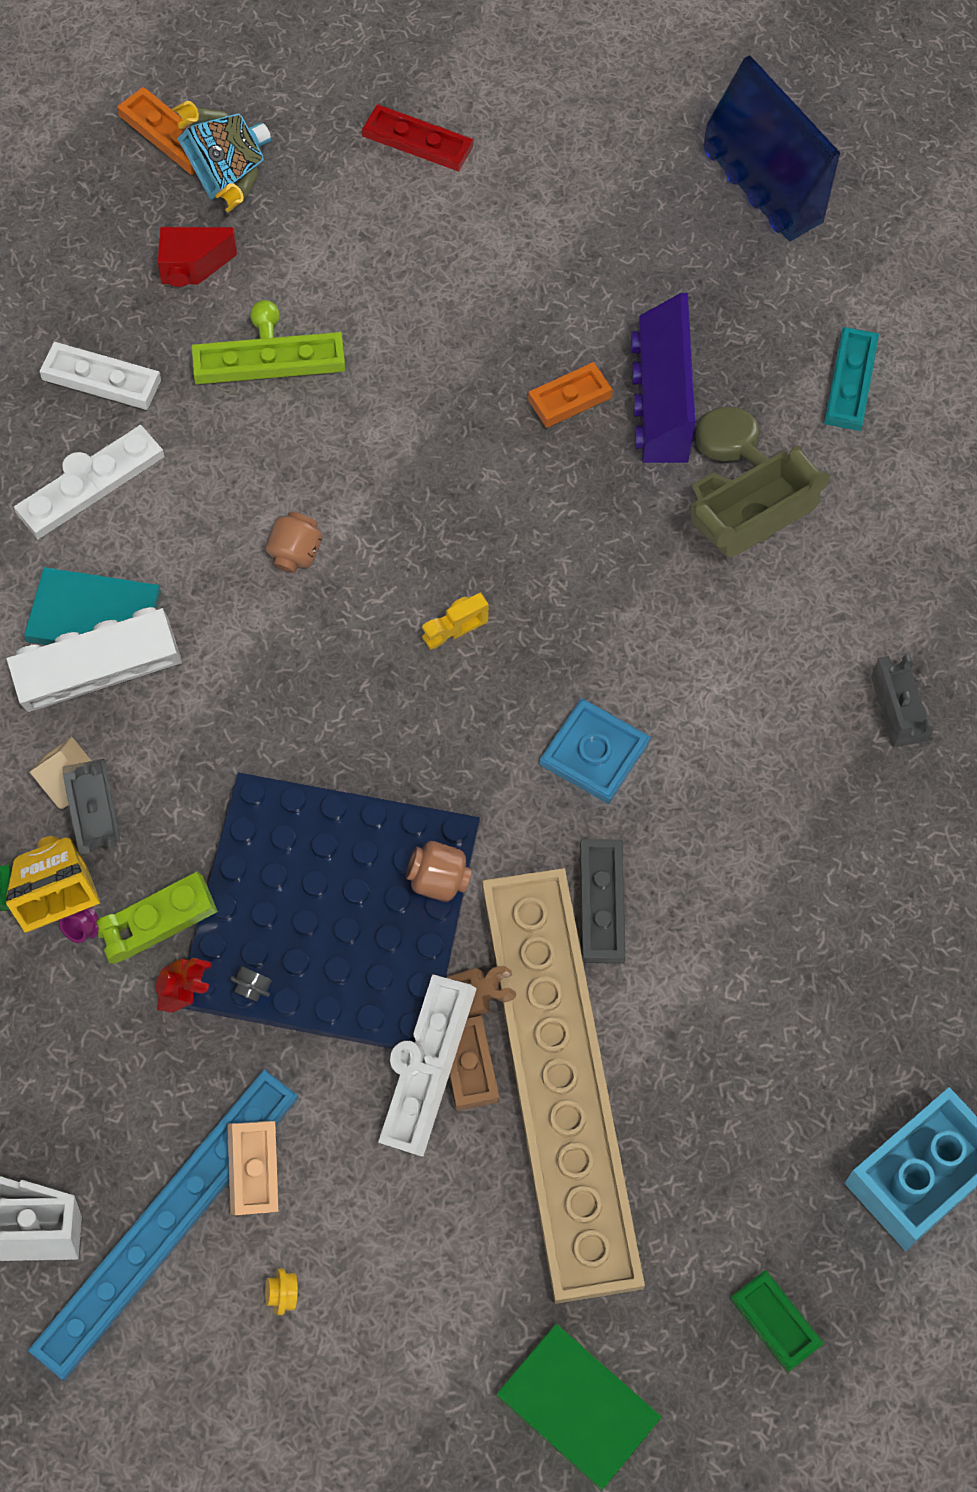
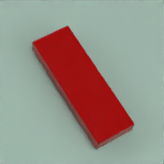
[362,104,474,172]

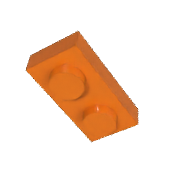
[528,362,613,428]

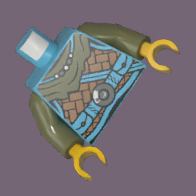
[172,101,271,212]

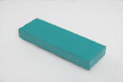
[824,327,879,431]

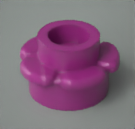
[59,907,99,943]

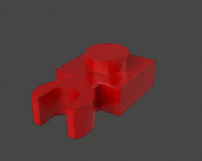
[156,958,211,1013]

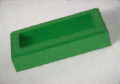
[730,1270,824,1373]

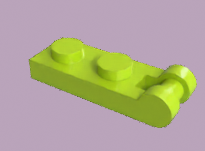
[96,871,218,964]

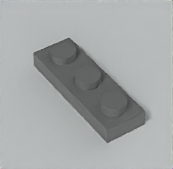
[580,839,626,964]

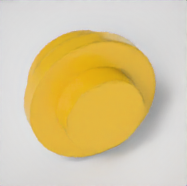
[265,1268,298,1315]

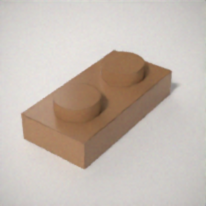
[449,1015,499,1111]

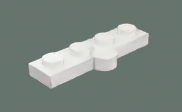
[14,425,164,539]
[378,974,477,1157]

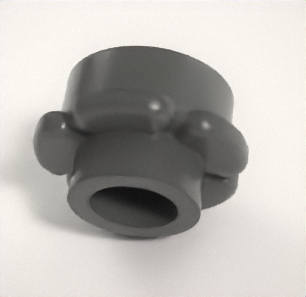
[230,966,272,1002]

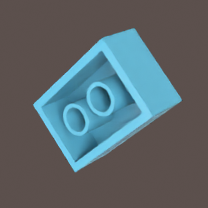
[844,1087,977,1251]

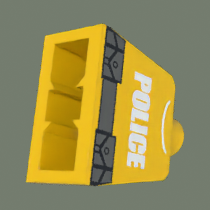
[6,836,100,933]

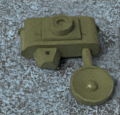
[690,406,830,557]

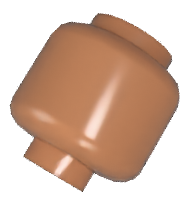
[266,512,322,573]
[406,841,472,902]

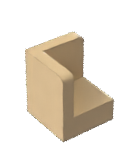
[30,736,91,809]

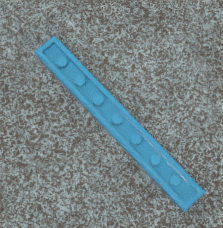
[28,1069,298,1381]

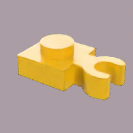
[422,592,489,650]

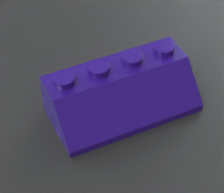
[630,293,696,463]

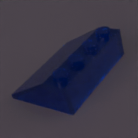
[703,55,840,242]

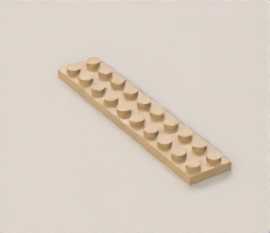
[482,868,645,1304]

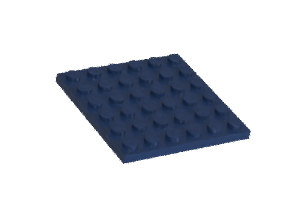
[182,772,480,1049]

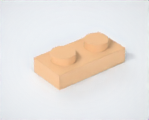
[227,1121,279,1215]

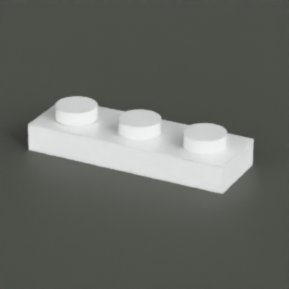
[40,342,161,410]

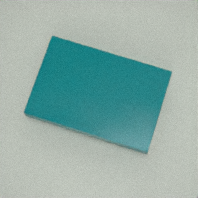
[24,567,161,645]

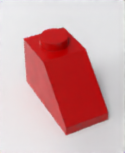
[158,227,237,287]

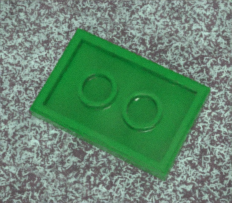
[496,1323,662,1491]

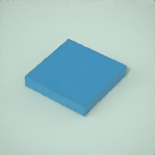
[539,698,651,804]

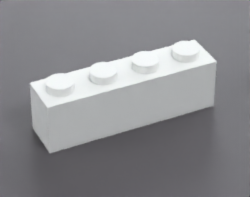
[6,607,182,712]

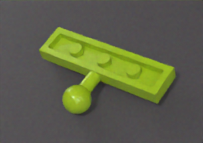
[192,300,346,385]

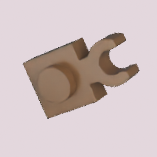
[446,966,517,1018]

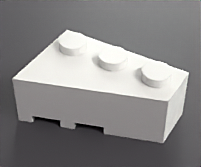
[0,1176,82,1261]

